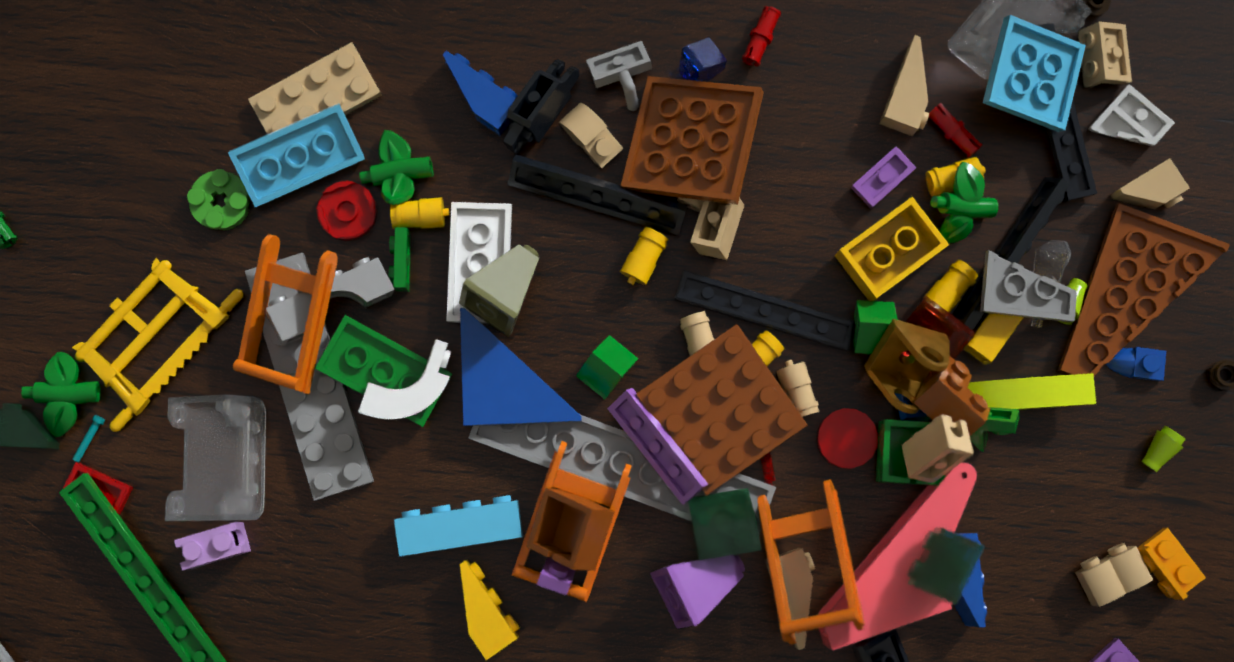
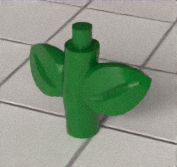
[360,130,434,205]
[930,162,999,244]
[21,352,101,437]

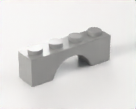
[266,257,394,347]

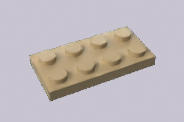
[248,42,382,134]

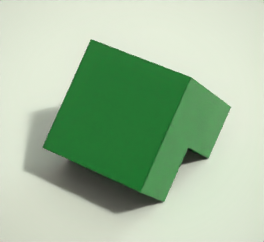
[853,300,898,354]
[576,335,639,400]

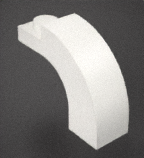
[358,339,451,419]

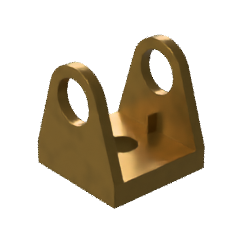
[864,319,949,414]

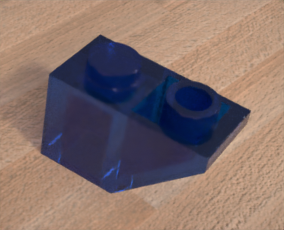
[679,37,727,82]

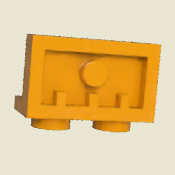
[1137,528,1206,601]

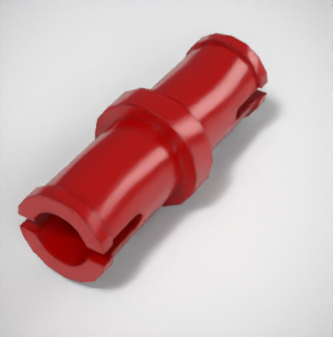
[742,6,781,67]
[928,103,983,158]

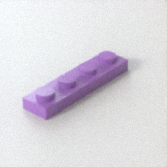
[607,388,708,505]

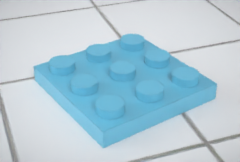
[983,15,1086,132]

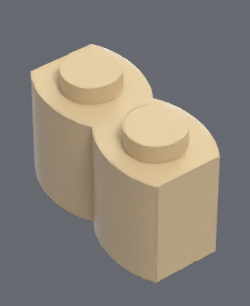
[1075,543,1153,607]

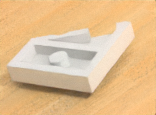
[1088,84,1175,146]

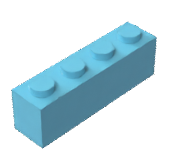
[394,495,524,556]

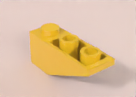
[460,560,520,660]

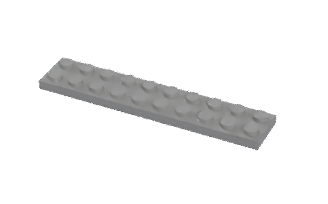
[469,415,776,545]

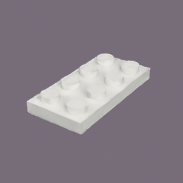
[446,202,512,324]

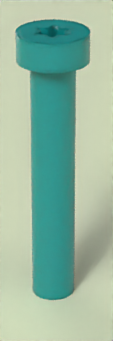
[72,415,105,462]

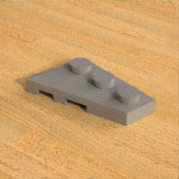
[980,250,1077,322]

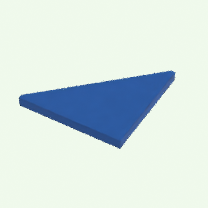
[460,308,582,426]

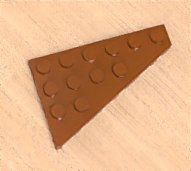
[1058,203,1230,376]

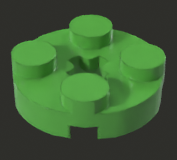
[187,169,250,231]

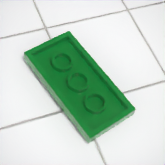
[315,315,452,427]

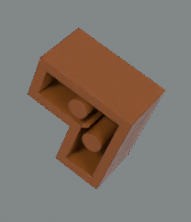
[914,355,990,436]

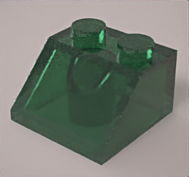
[688,488,761,560]
[907,527,985,605]

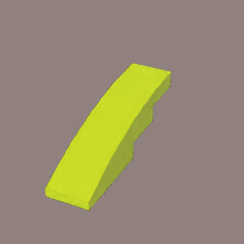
[968,373,1096,410]

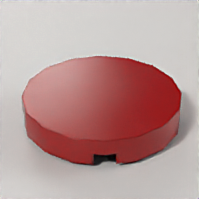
[316,181,378,241]
[817,408,878,469]

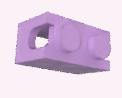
[174,522,251,570]

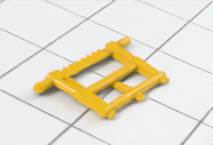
[72,258,244,432]

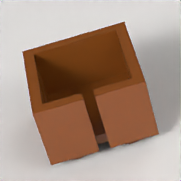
[526,488,614,571]

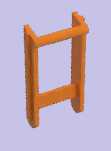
[233,234,337,394]
[512,441,632,602]
[758,479,865,645]

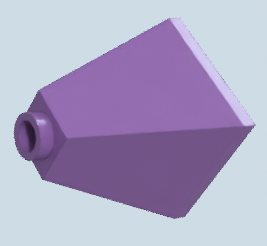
[650,554,745,629]

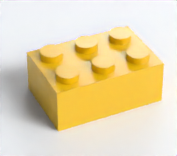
[835,197,949,301]

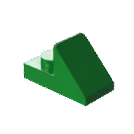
[970,407,1019,452]

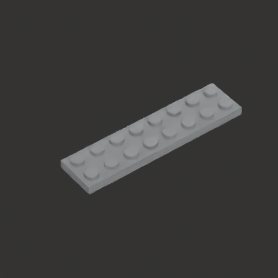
[245,253,374,501]

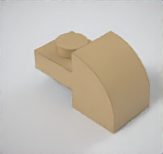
[558,103,623,168]

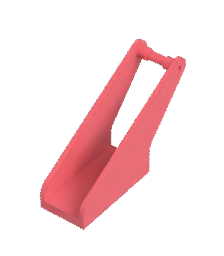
[818,463,977,650]

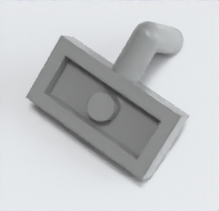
[586,41,652,111]

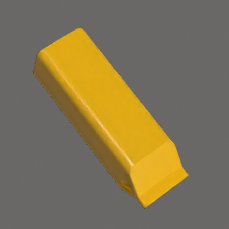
[961,313,1024,365]

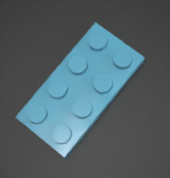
[228,103,365,207]

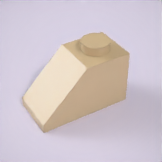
[1111,158,1190,209]

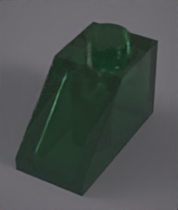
[0,403,60,449]

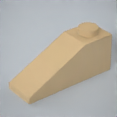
[879,35,929,136]
[765,548,815,650]

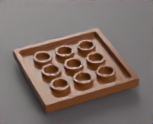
[621,76,764,205]
[636,324,807,496]

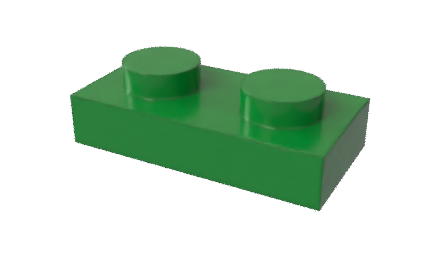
[388,227,411,292]

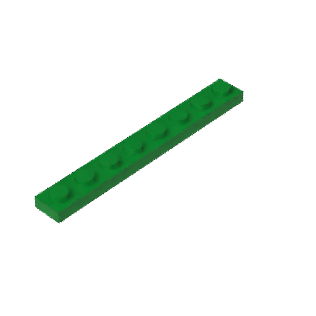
[59,473,227,662]

